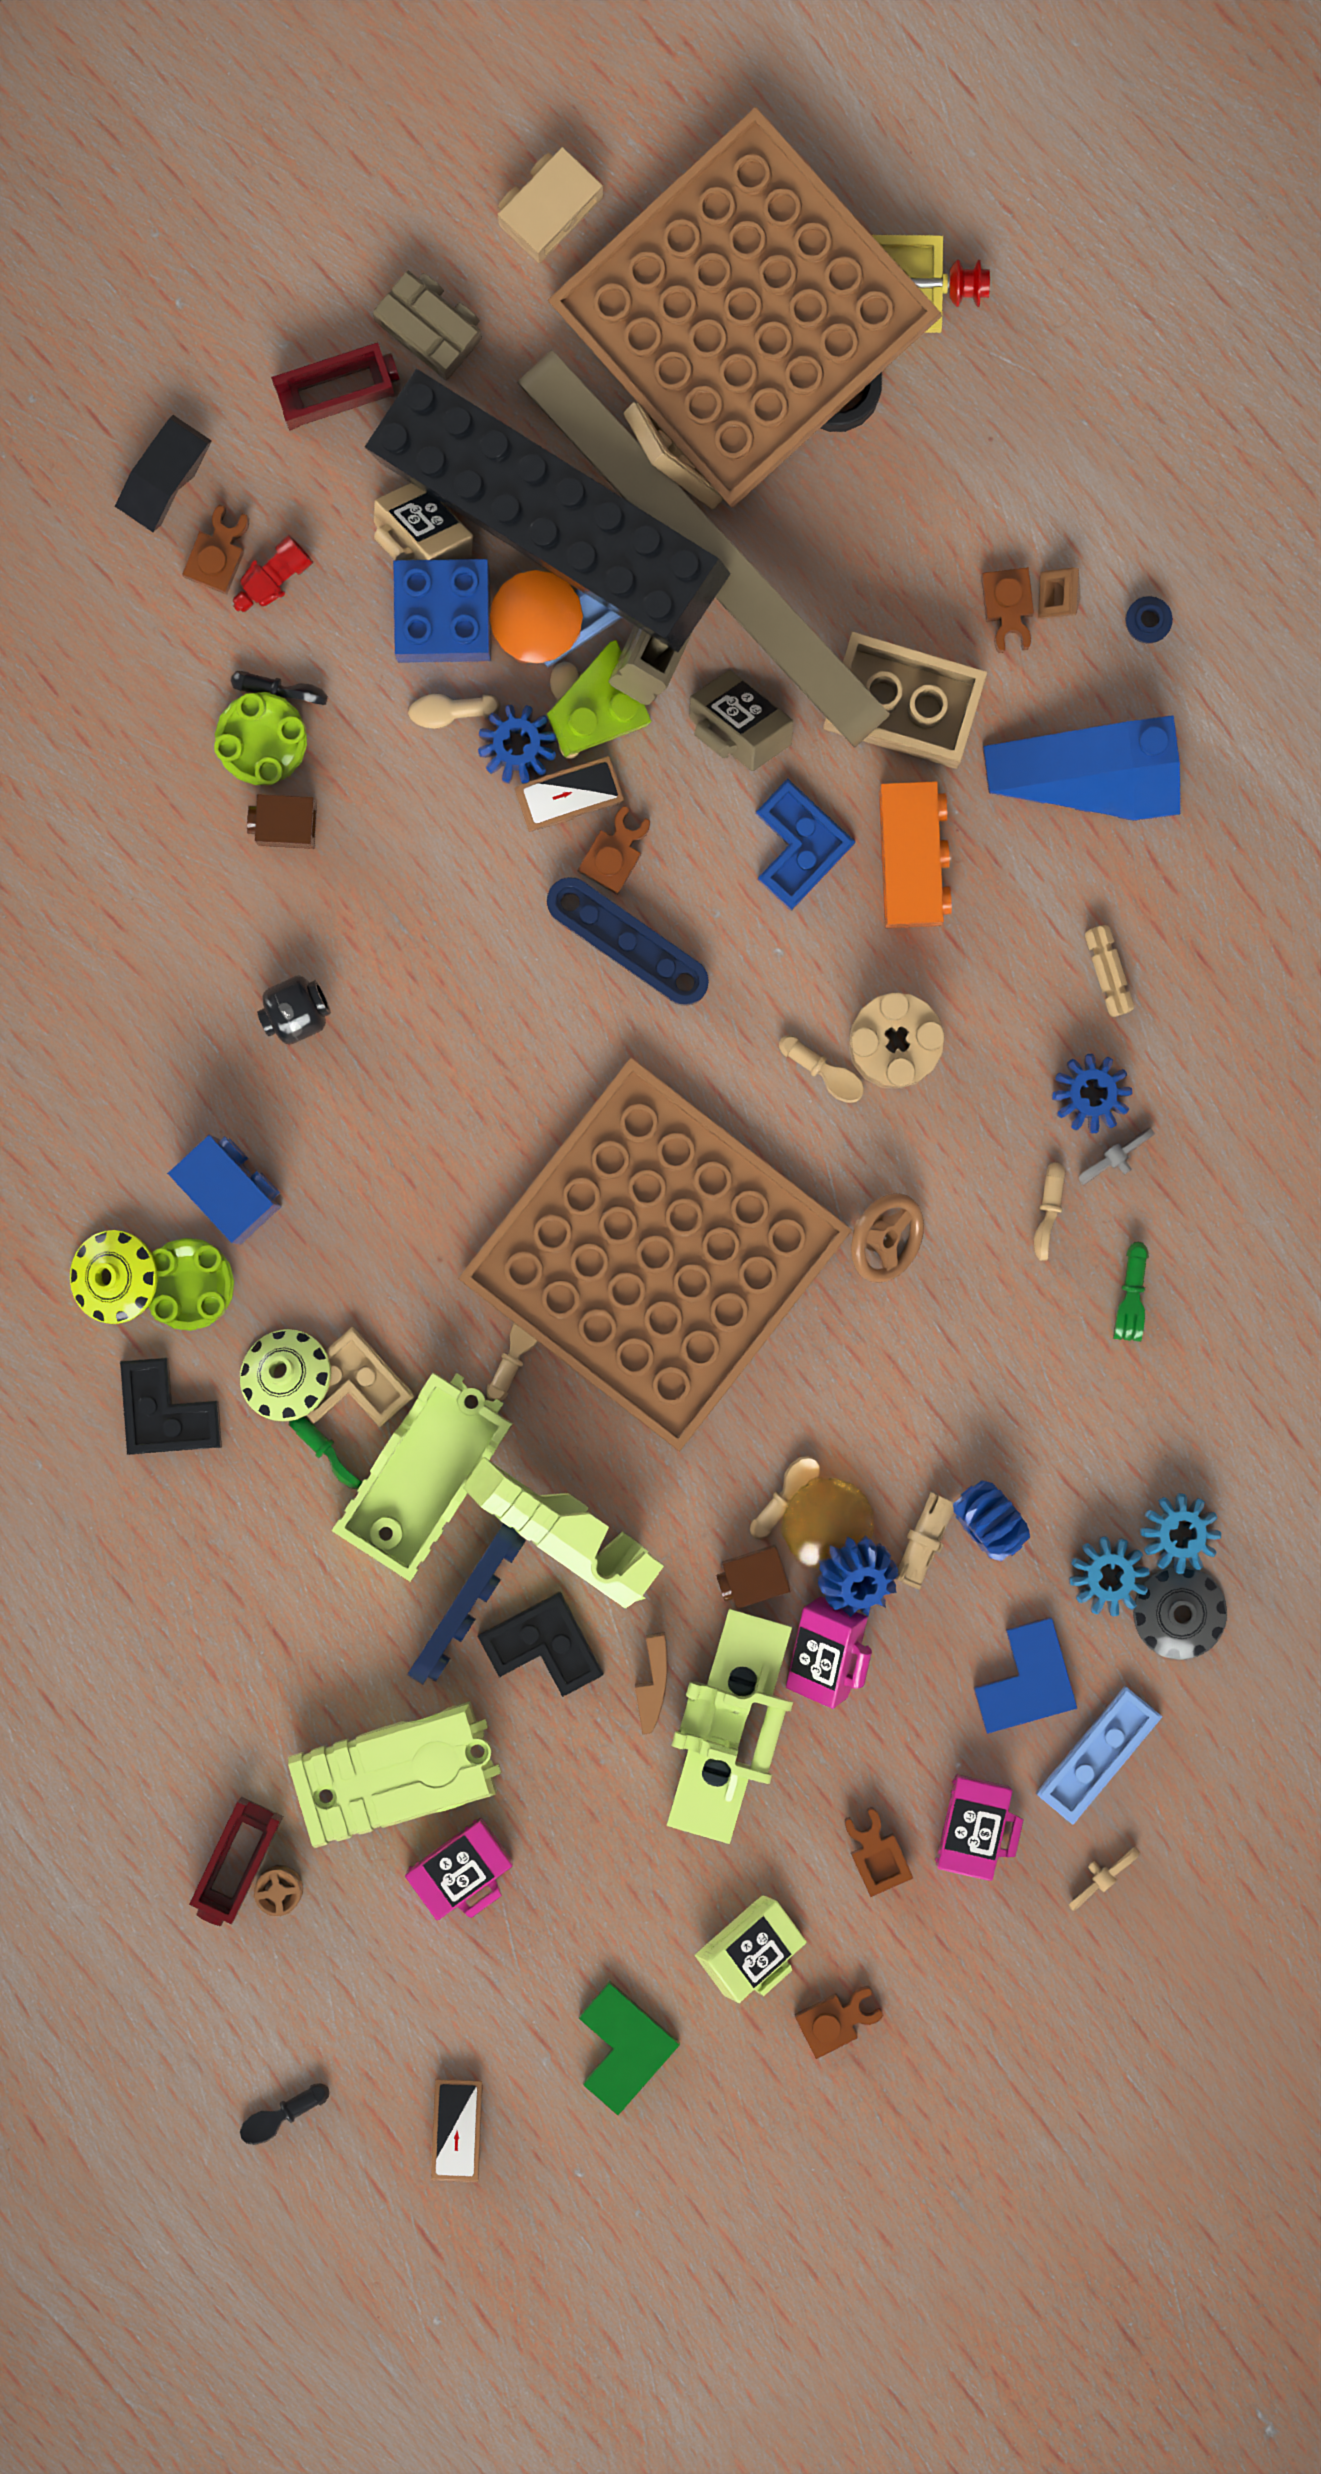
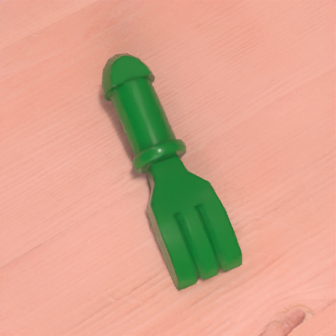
[1113,1241,1149,1342]

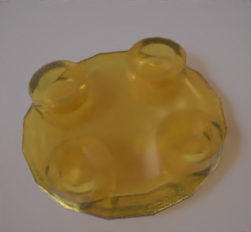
[781,1477,874,1570]

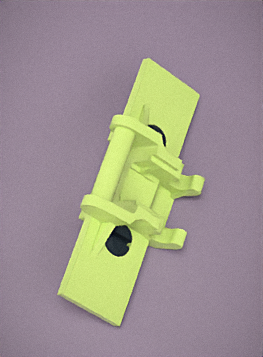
[667,1609,793,1844]

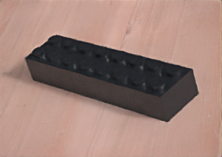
[364,368,731,652]

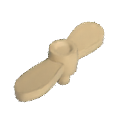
[1068,1847,1140,1911]

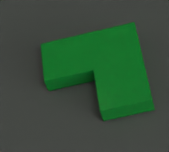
[579,1981,680,2115]

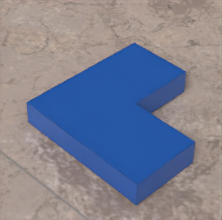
[755,778,855,911]
[973,1617,1077,1734]

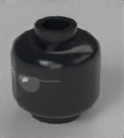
[257,975,331,1045]

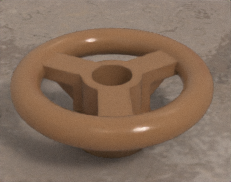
[851,1193,924,1283]

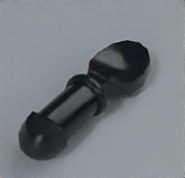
[230,671,328,705]
[240,2083,330,2145]

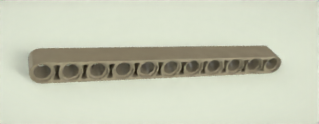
[517,350,890,747]

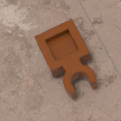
[182,504,249,595]
[981,567,1034,653]
[577,806,650,895]
[845,1807,913,1897]
[794,1986,883,2059]

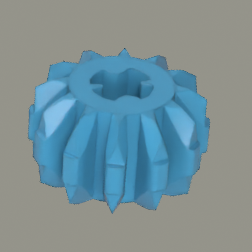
[1140,1493,1221,1574]
[1069,1536,1150,1616]

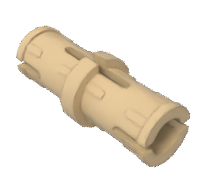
[895,1492,954,1590]

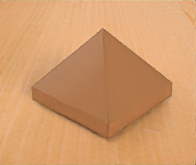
[1038,567,1081,619]

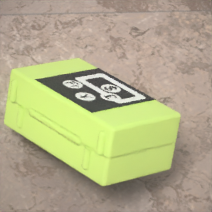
[695,1895,807,2003]

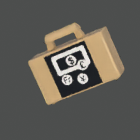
[374,483,473,560]

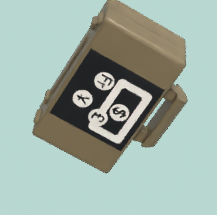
[689,670,793,771]

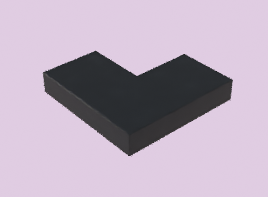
[120,1358,222,1455]
[477,1591,604,1697]

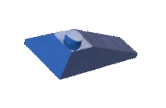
[983,715,1181,821]

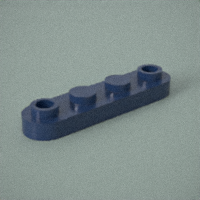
[547,877,709,1006]
[407,1523,526,1685]

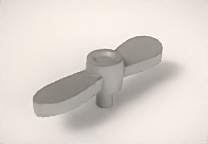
[1078,1128,1155,1185]

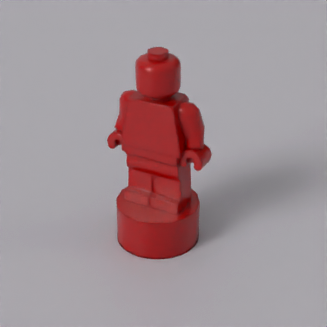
[233,535,314,612]

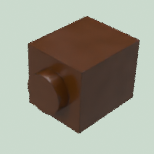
[247,794,317,849]
[716,1545,791,1609]

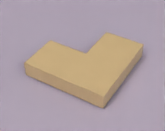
[623,402,723,510]
[306,1326,415,1427]

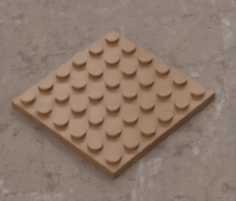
[547,107,942,508]
[458,1058,852,1452]

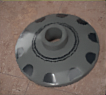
[1133,1566,1227,1660]

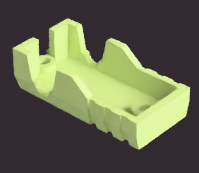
[331,1373,513,1582]
[463,1457,664,1609]
[288,1701,501,1848]

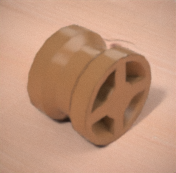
[254,1865,303,1916]

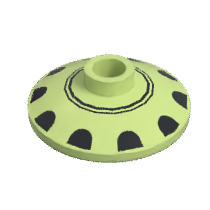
[240,1329,331,1422]

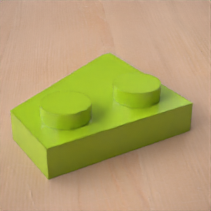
[547,640,652,757]

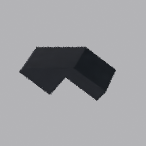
[114,415,212,532]

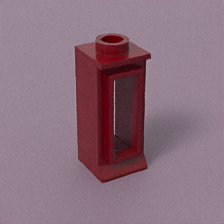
[271,342,400,431]
[189,1797,284,1926]

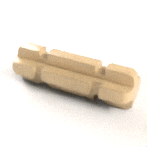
[1085,925,1134,1017]

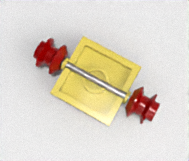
[872,235,990,333]

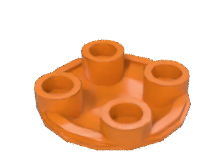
[489,570,583,664]

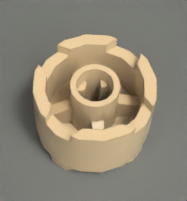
[848,993,944,1089]

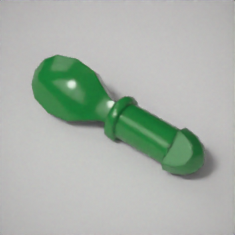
[288,1417,363,1489]

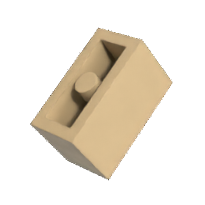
[497,147,603,264]

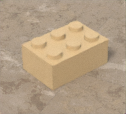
[823,632,987,769]

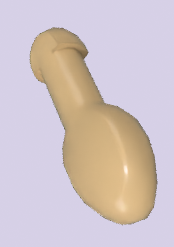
[408,694,500,729]

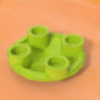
[214,692,307,785]
[148,1238,235,1331]

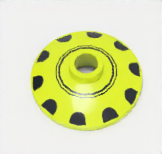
[70,1230,158,1324]

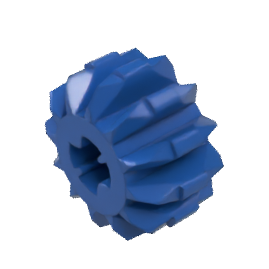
[478,705,557,784]
[1051,1054,1132,1134]
[953,1480,1030,1561]
[817,1535,899,1617]

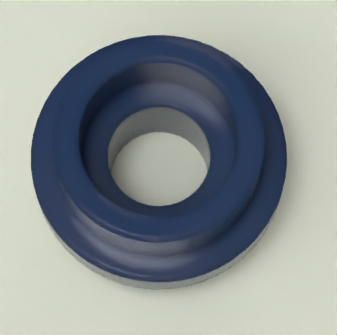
[1125,596,1173,644]

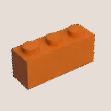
[879,781,952,929]

